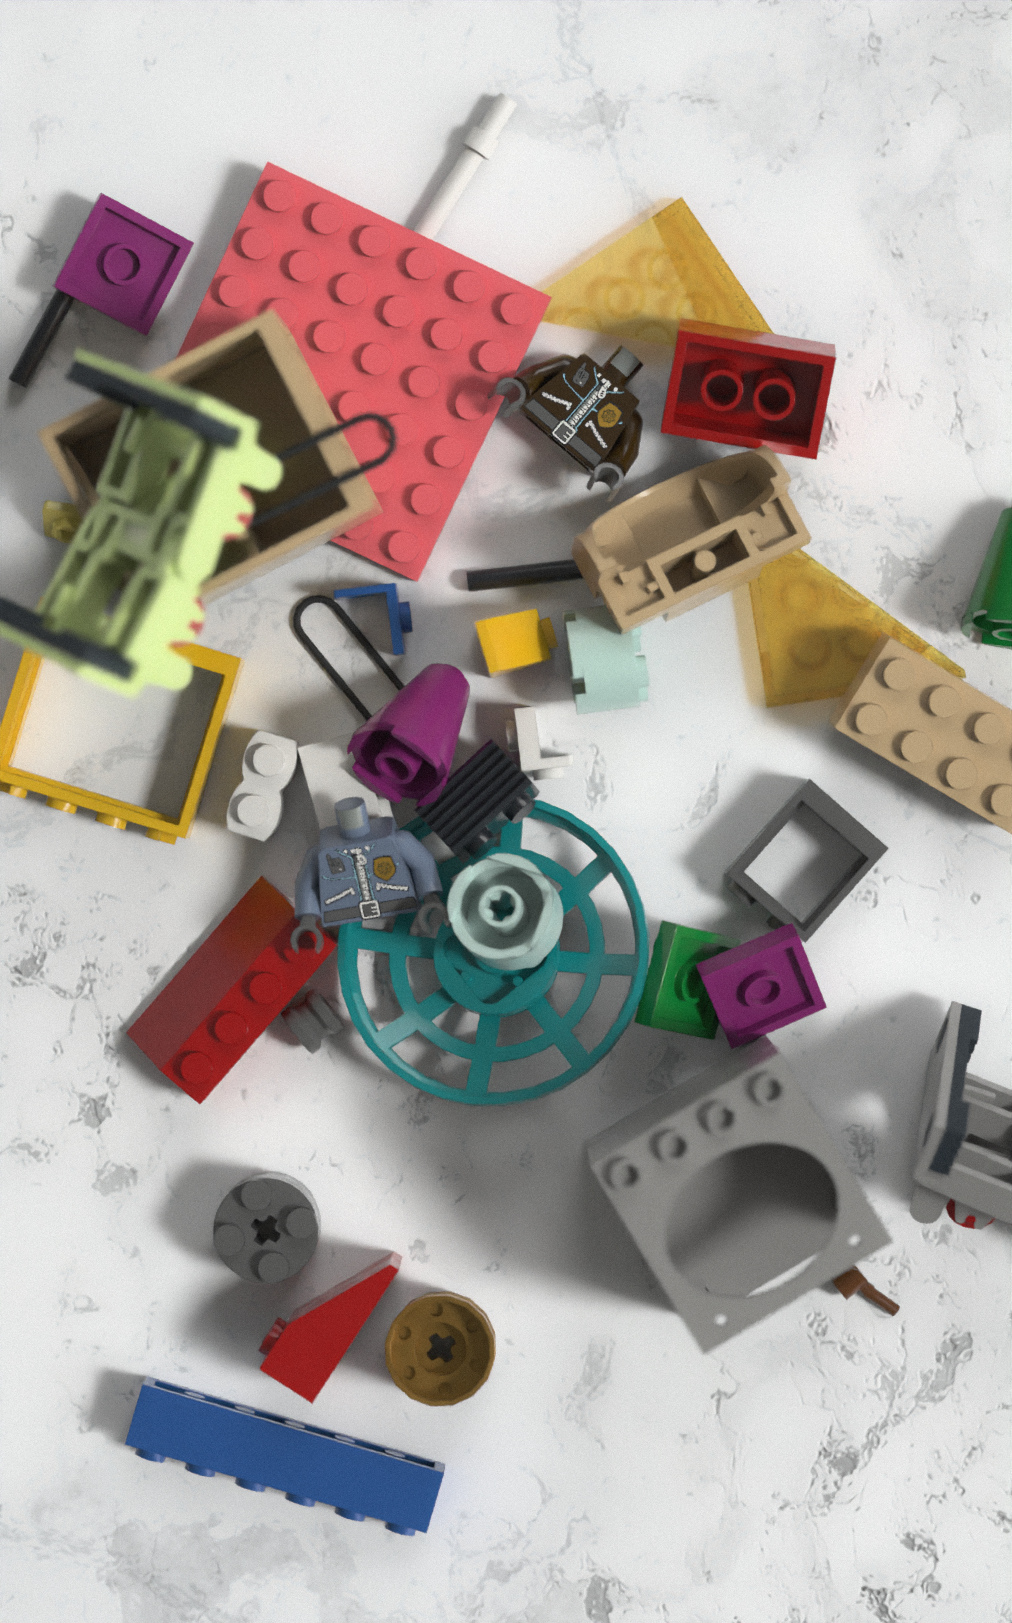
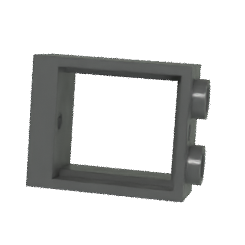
[724,779,889,943]

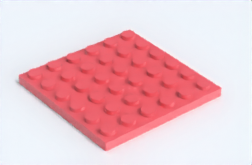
[176,161,552,582]

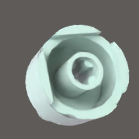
[563,605,649,715]
[447,854,563,970]

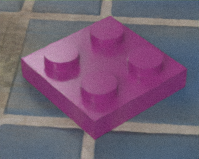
[52,193,194,336]
[696,923,827,1049]

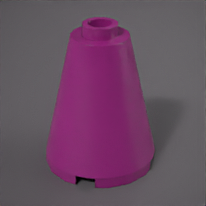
[347,663,470,806]

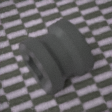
[281,987,345,1054]

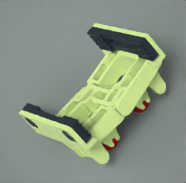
[0,348,282,698]

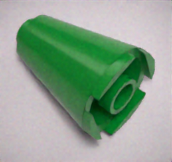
[961,507,1012,649]

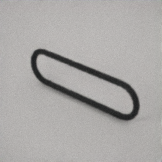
[247,412,397,527]
[293,595,404,721]

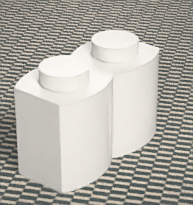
[227,730,300,841]

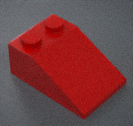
[257,1251,403,1404]

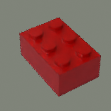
[660,318,836,460]

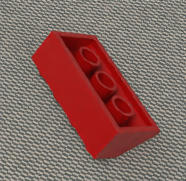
[126,875,339,1105]

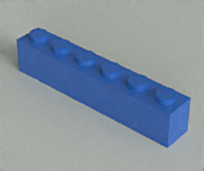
[125,1376,445,1536]

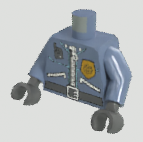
[291,797,452,954]

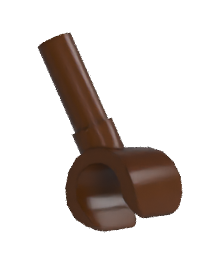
[831,1265,900,1316]

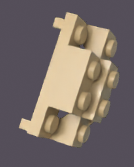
[571,445,812,635]

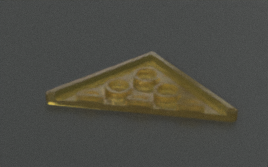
[541,197,774,348]
[747,548,966,708]

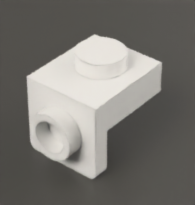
[505,707,574,781]

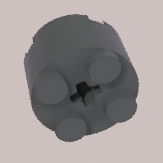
[213,1172,321,1283]

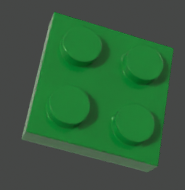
[634,920,741,1040]

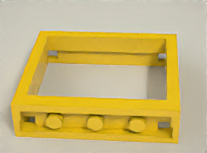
[0,596,245,845]

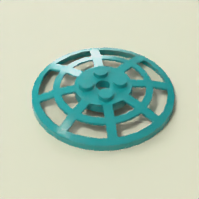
[337,799,650,1107]

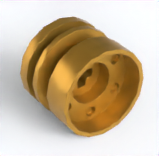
[385,1291,496,1407]

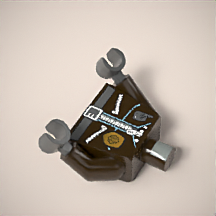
[487,345,644,502]

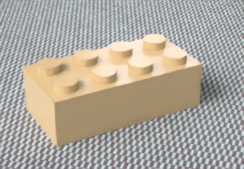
[828,632,1012,834]

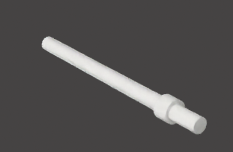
[414,93,517,240]

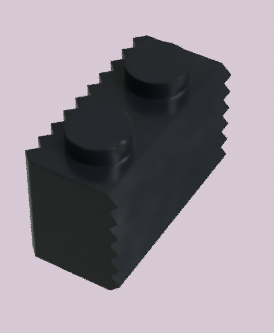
[414,739,540,863]

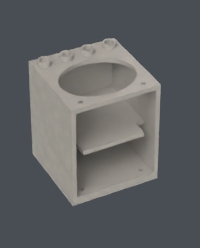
[586,1035,894,1355]

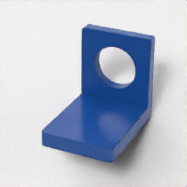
[333,583,413,656]

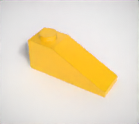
[474,609,558,678]

